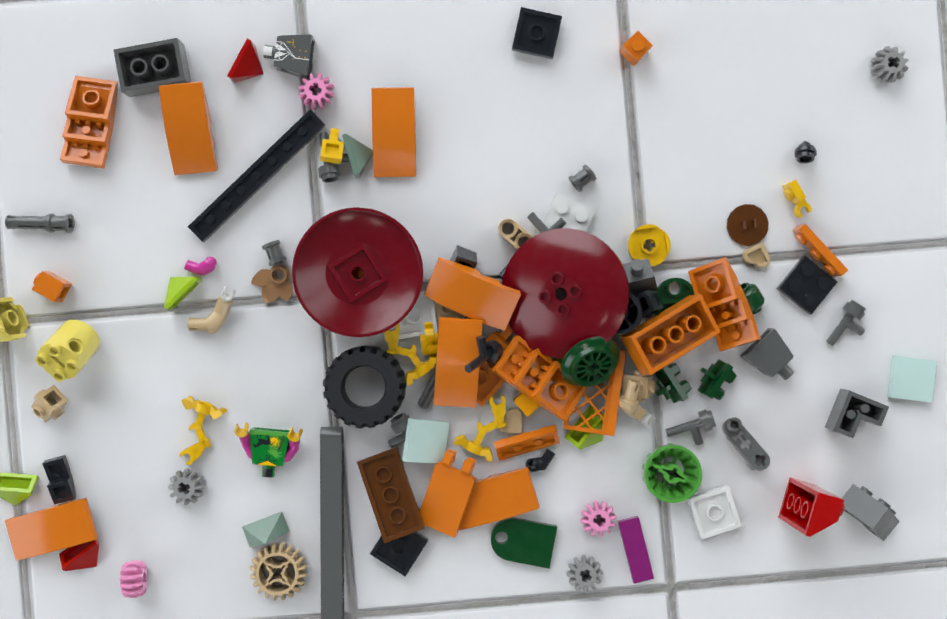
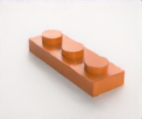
[792,223,848,277]
[494,425,560,461]

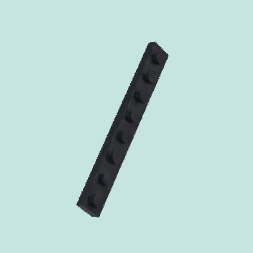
[188,109,326,242]

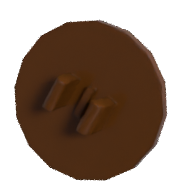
[726,204,769,246]

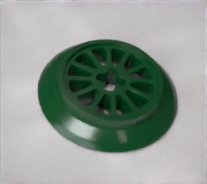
[561,337,620,387]

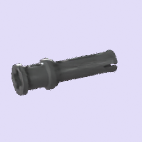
[5,213,75,233]

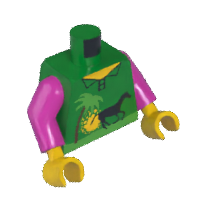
[234,423,303,478]

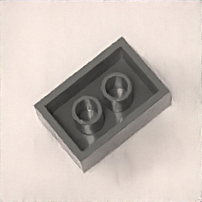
[113,38,191,97]

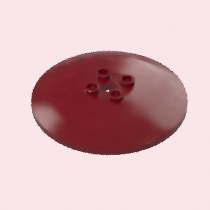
[292,207,423,337]
[502,228,629,359]

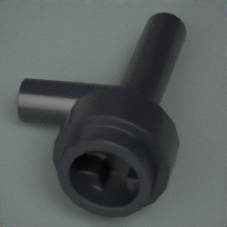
[465,336,503,373]

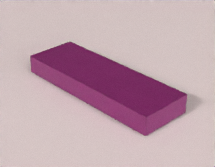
[617,516,654,584]

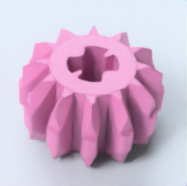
[299,73,335,110]
[580,500,617,537]
[120,560,148,598]

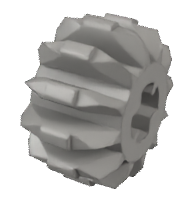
[870,46,909,83]
[168,468,206,505]
[566,555,603,592]

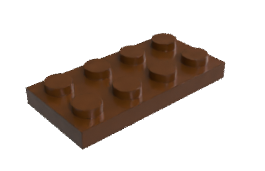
[357,447,425,543]

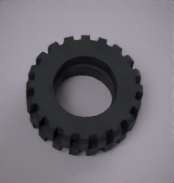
[323,345,406,429]

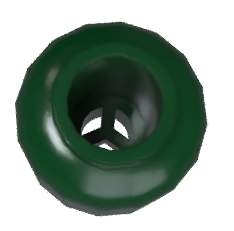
[740,282,765,315]

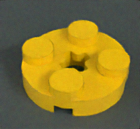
[627,224,671,267]

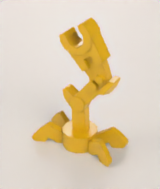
[384,323,436,386]
[454,395,507,462]
[179,396,227,465]

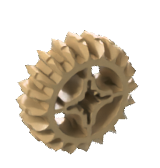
[250,542,308,601]

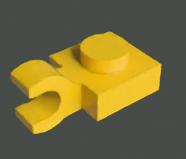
[320,128,344,164]
[782,179,812,218]
[420,322,438,356]

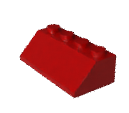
[778,477,845,537]

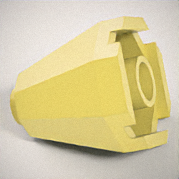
[0,297,29,342]

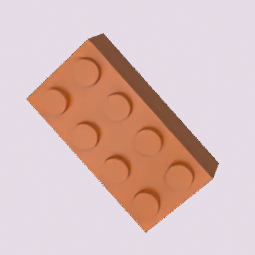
[621,294,720,375]

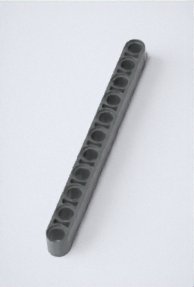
[320,427,344,619]

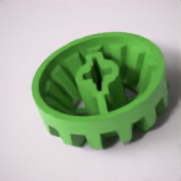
[642,443,702,503]

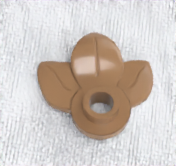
[251,264,293,303]

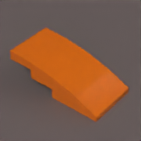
[60,76,118,169]
[159,81,218,175]
[371,87,416,177]
[424,257,521,331]
[688,257,761,351]
[433,317,483,408]
[492,335,588,421]
[459,467,540,530]
[5,498,98,561]

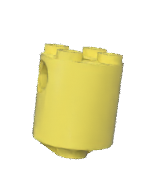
[35,320,100,382]

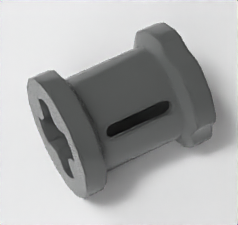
[568,164,597,192]
[262,240,287,266]

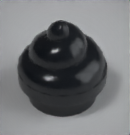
[794,141,817,164]

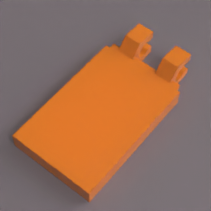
[477,323,513,407]
[420,449,477,538]

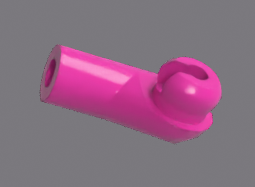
[184,257,217,276]

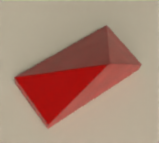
[227,38,264,83]
[59,539,99,571]

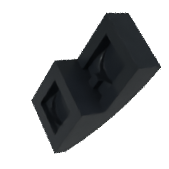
[42,455,76,505]

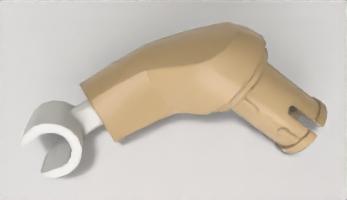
[187,286,236,334]
[619,378,656,427]

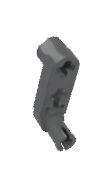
[722,417,770,471]

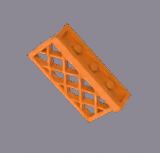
[563,350,626,437]

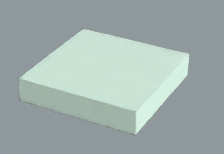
[887,355,937,403]
[402,418,450,464]

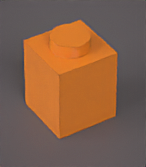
[619,31,653,66]
[31,271,72,302]

